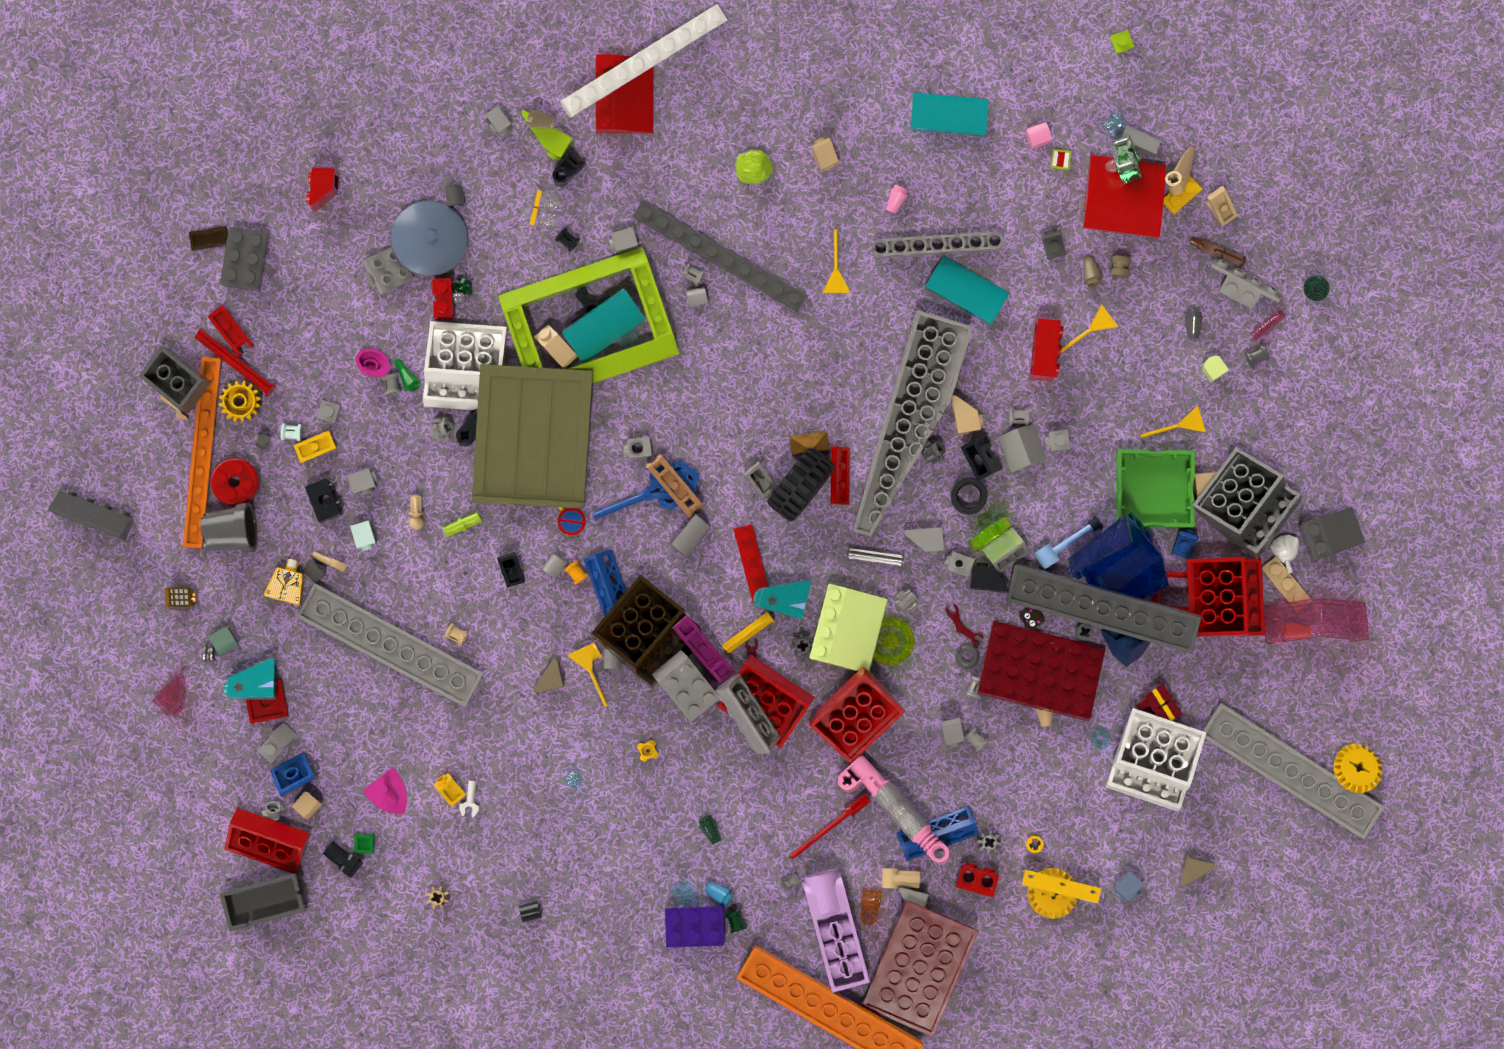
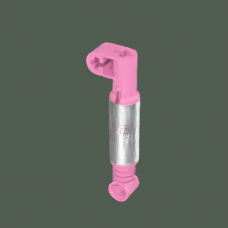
[838,755,950,865]

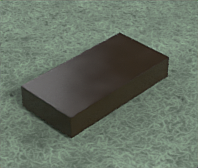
[188,226,228,251]

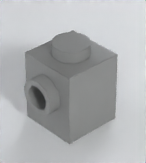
[1045,429,1070,453]
[347,468,378,496]
[944,552,975,578]

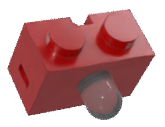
[432,278,466,320]

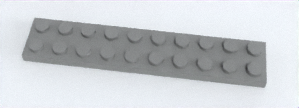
[296,583,484,708]
[1203,703,1384,840]

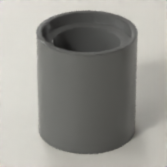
[445,185,465,208]

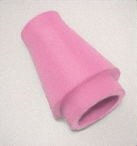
[886,184,908,214]

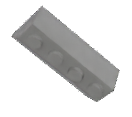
[716,674,781,754]

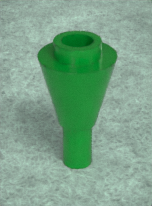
[394,359,421,392]

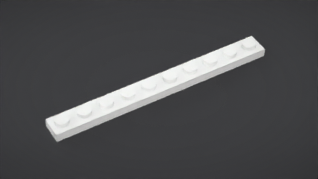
[560,4,727,118]

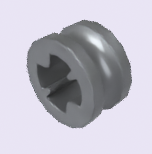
[203,645,215,662]

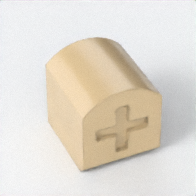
[292,792,323,821]

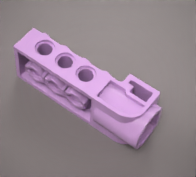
[802,869,870,993]

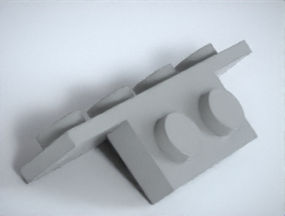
[1211,258,1282,309]

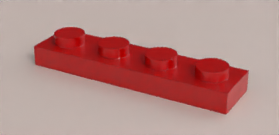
[733,524,768,603]

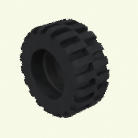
[767,448,835,522]

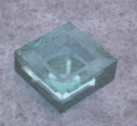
[618,328,639,348]
[671,880,697,906]

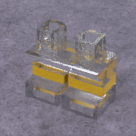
[521,187,561,228]

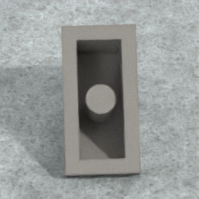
[903,527,944,556]
[939,718,964,748]

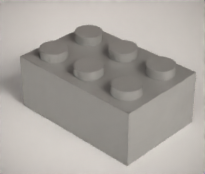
[651,650,719,722]

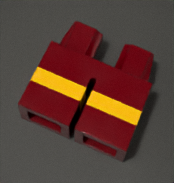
[1136,683,1183,721]

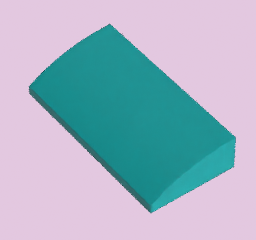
[910,93,989,137]
[925,256,1010,326]
[561,288,645,363]

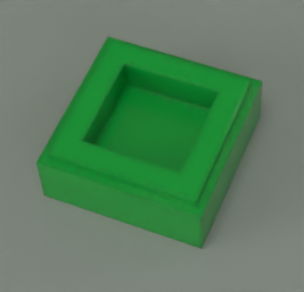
[354,834,374,854]

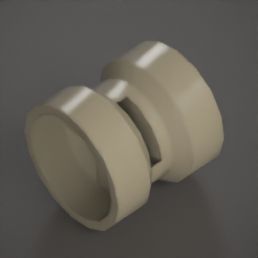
[1110,256,1131,278]

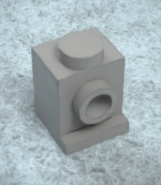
[482,106,512,138]

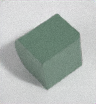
[208,627,239,656]

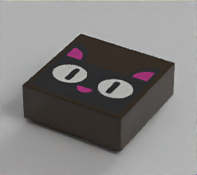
[1019,608,1045,631]

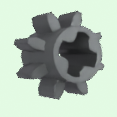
[922,439,946,464]
[791,634,813,659]

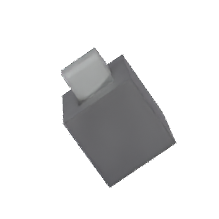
[254,433,270,450]
[780,874,801,891]

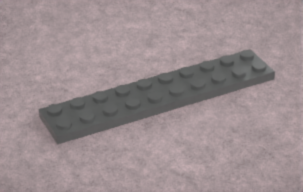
[1006,563,1202,654]

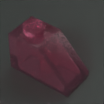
[152,673,185,717]

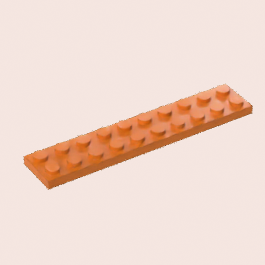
[736,945,924,1049]

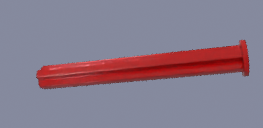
[195,329,276,397]

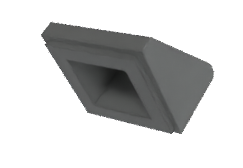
[303,560,326,584]

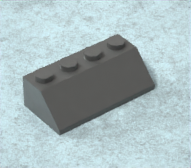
[47,489,134,541]

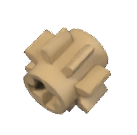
[426,886,449,909]

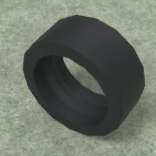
[951,477,988,515]

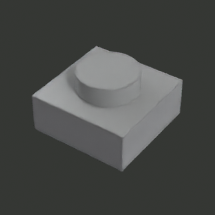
[317,400,341,424]

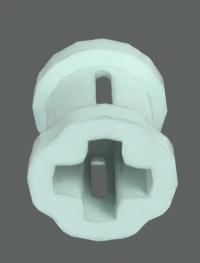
[281,423,302,442]

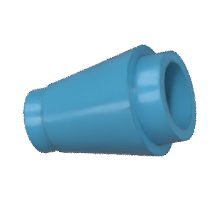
[704,881,734,907]

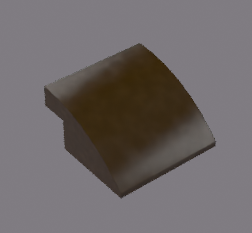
[591,574,701,689]

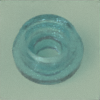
[1091,731,1111,750]
[563,772,583,788]

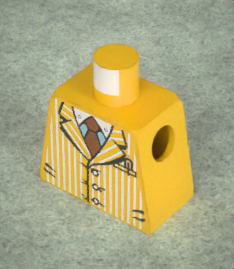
[264,559,305,606]

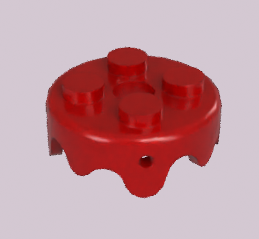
[211,458,260,507]

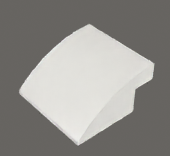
[423,321,507,410]
[1105,708,1206,811]

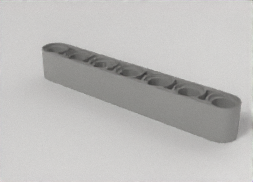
[872,232,1004,259]

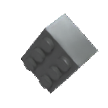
[220,227,270,292]
[139,346,211,413]

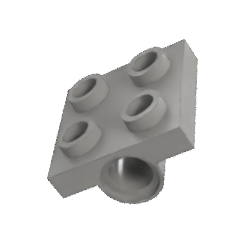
[363,247,414,295]

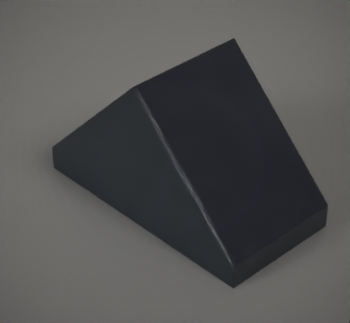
[497,552,525,588]

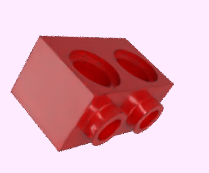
[955,862,999,898]

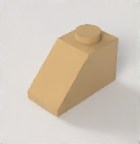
[534,325,578,369]
[951,395,984,435]

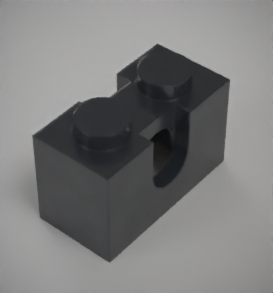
[960,435,1003,481]
[305,478,343,524]

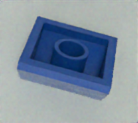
[270,752,318,797]

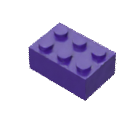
[665,906,724,948]

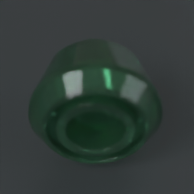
[1303,275,1330,301]

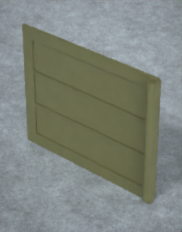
[472,364,593,509]

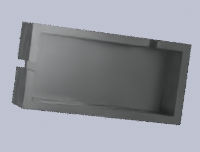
[220,873,307,931]

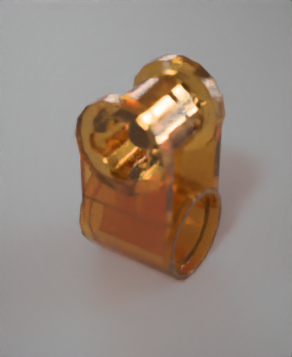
[860,888,882,926]

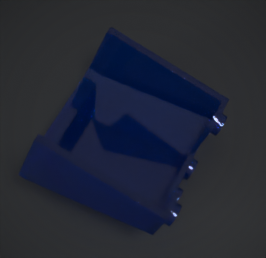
[1068,512,1169,599]

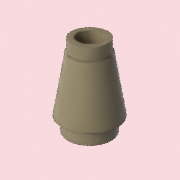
[526,109,556,129]
[1083,257,1103,287]

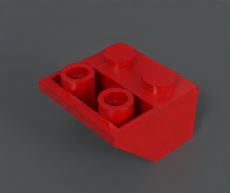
[306,167,339,211]

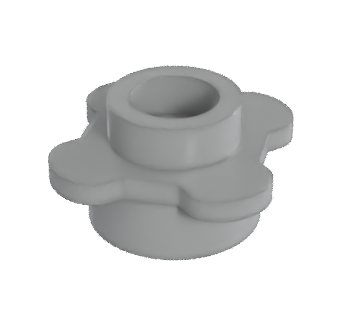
[262,801,284,821]

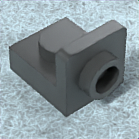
[1041,229,1066,260]

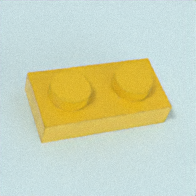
[1164,175,1202,215]
[293,431,337,464]

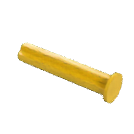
[722,610,775,654]

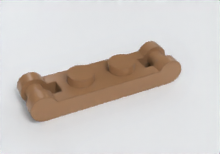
[645,454,704,519]

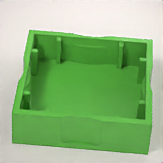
[1115,449,1195,529]

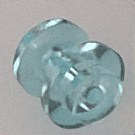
[1101,113,1125,137]

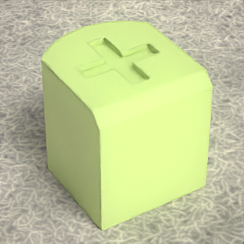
[1202,356,1229,383]

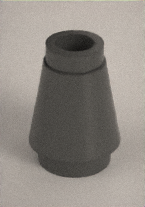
[1184,311,1203,338]

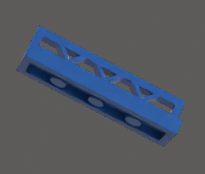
[584,550,626,617]
[896,806,979,861]

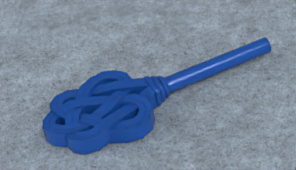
[592,461,699,520]

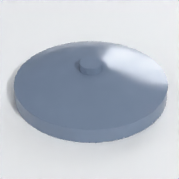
[391,201,468,277]

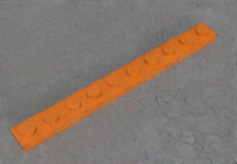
[183,357,222,549]

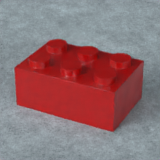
[1029,318,1064,382]

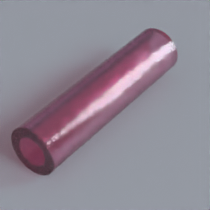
[1250,310,1286,340]

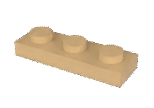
[1262,557,1312,613]

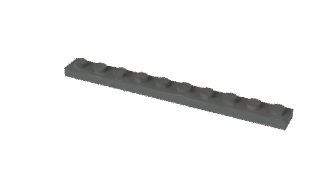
[633,200,807,312]

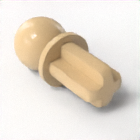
[408,495,424,530]

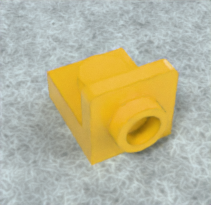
[434,773,466,807]

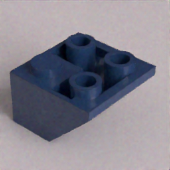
[1101,629,1151,667]

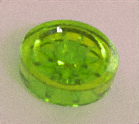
[968,516,1013,553]
[873,617,915,666]

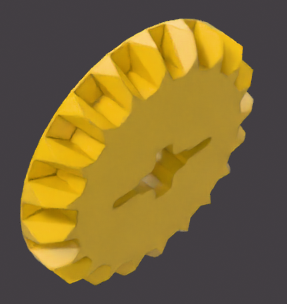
[1333,744,1383,793]
[1027,868,1077,919]

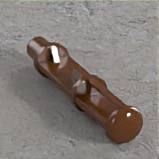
[1189,237,1246,267]

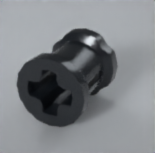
[555,227,581,252]

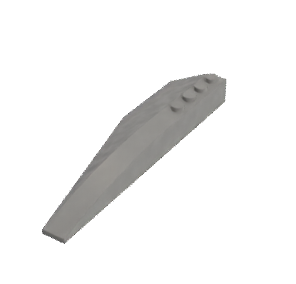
[852,310,973,537]

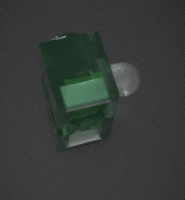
[1105,136,1142,184]

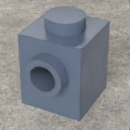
[1113,871,1144,901]

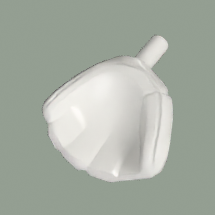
[1270,535,1299,573]

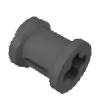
[1245,345,1270,368]
[1075,624,1094,642]

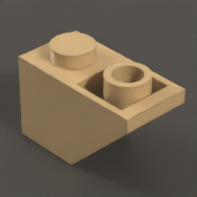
[811,137,839,173]

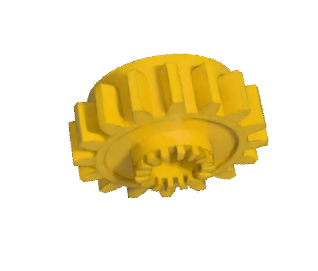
[219,381,261,423]

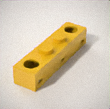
[1021,870,1101,904]

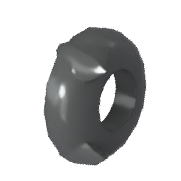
[955,644,980,669]

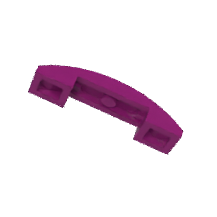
[672,615,735,684]

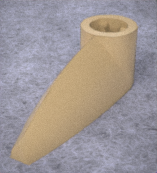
[1165,146,1195,195]

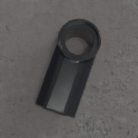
[323,841,363,878]

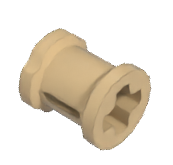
[444,623,469,647]

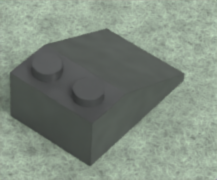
[1298,507,1366,562]

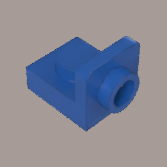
[1172,529,1199,559]

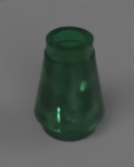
[698,814,722,845]

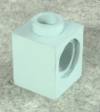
[350,521,377,551]

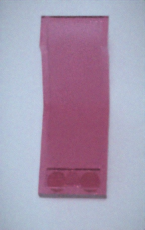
[1264,598,1369,645]

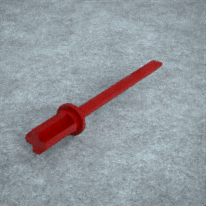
[790,793,871,859]

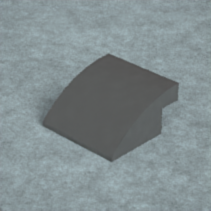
[1192,447,1302,559]

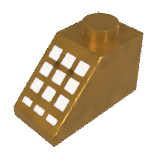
[164,587,197,610]

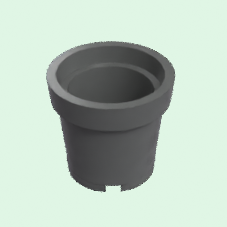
[200,502,258,552]

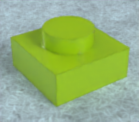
[1110,29,1135,55]

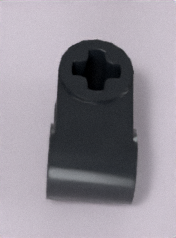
[552,150,586,187]
[456,410,477,447]

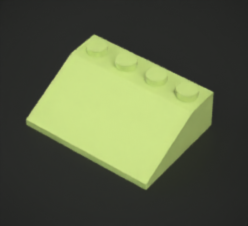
[809,584,888,671]

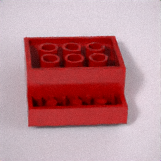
[1082,155,1166,238]
[1187,557,1265,637]

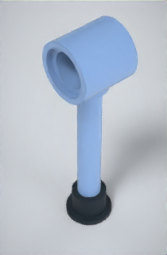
[1034,516,1103,570]

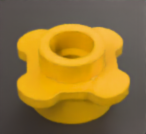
[637,740,659,762]

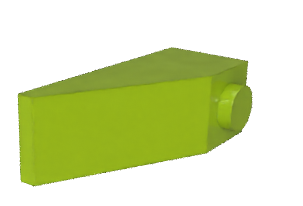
[521,110,573,161]

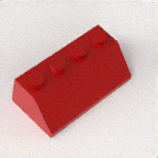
[224,808,310,874]

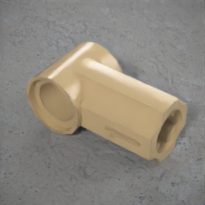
[881,868,920,889]

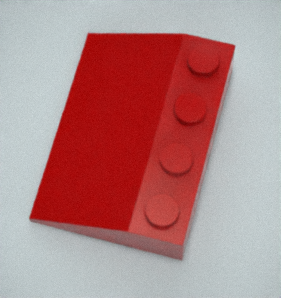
[596,54,653,134]
[717,655,815,749]
[809,666,905,764]

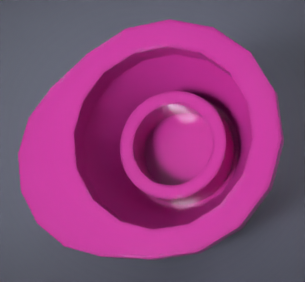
[355,348,390,377]

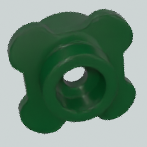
[454,278,473,295]

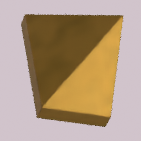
[789,432,830,455]

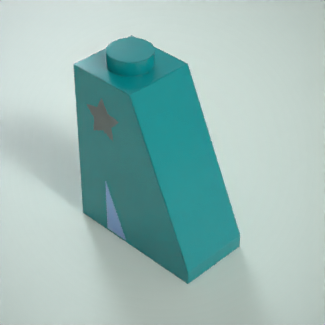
[753,581,811,619]
[224,658,277,700]

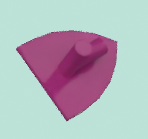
[363,767,407,814]

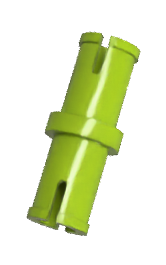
[443,511,482,538]

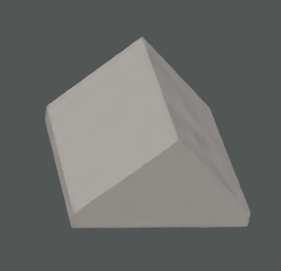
[998,424,1047,473]

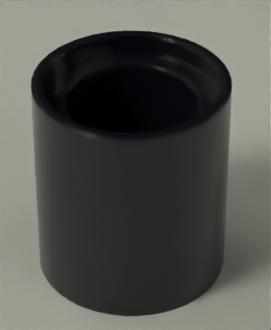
[519,901,542,923]

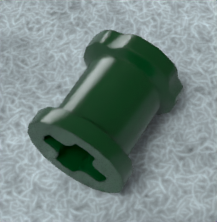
[725,910,747,934]

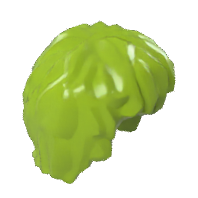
[735,150,774,184]

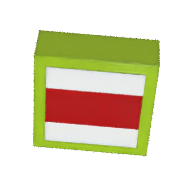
[1050,149,1071,171]

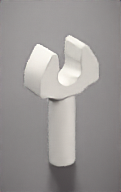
[459,781,479,817]

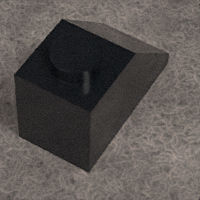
[969,562,1009,593]

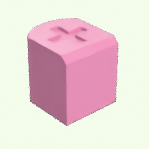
[1025,122,1052,149]

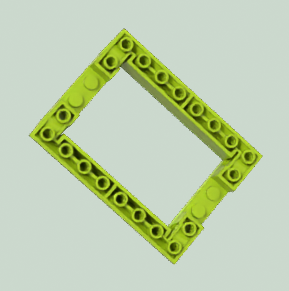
[498,247,679,384]

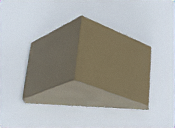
[533,658,564,693]
[1179,857,1216,887]

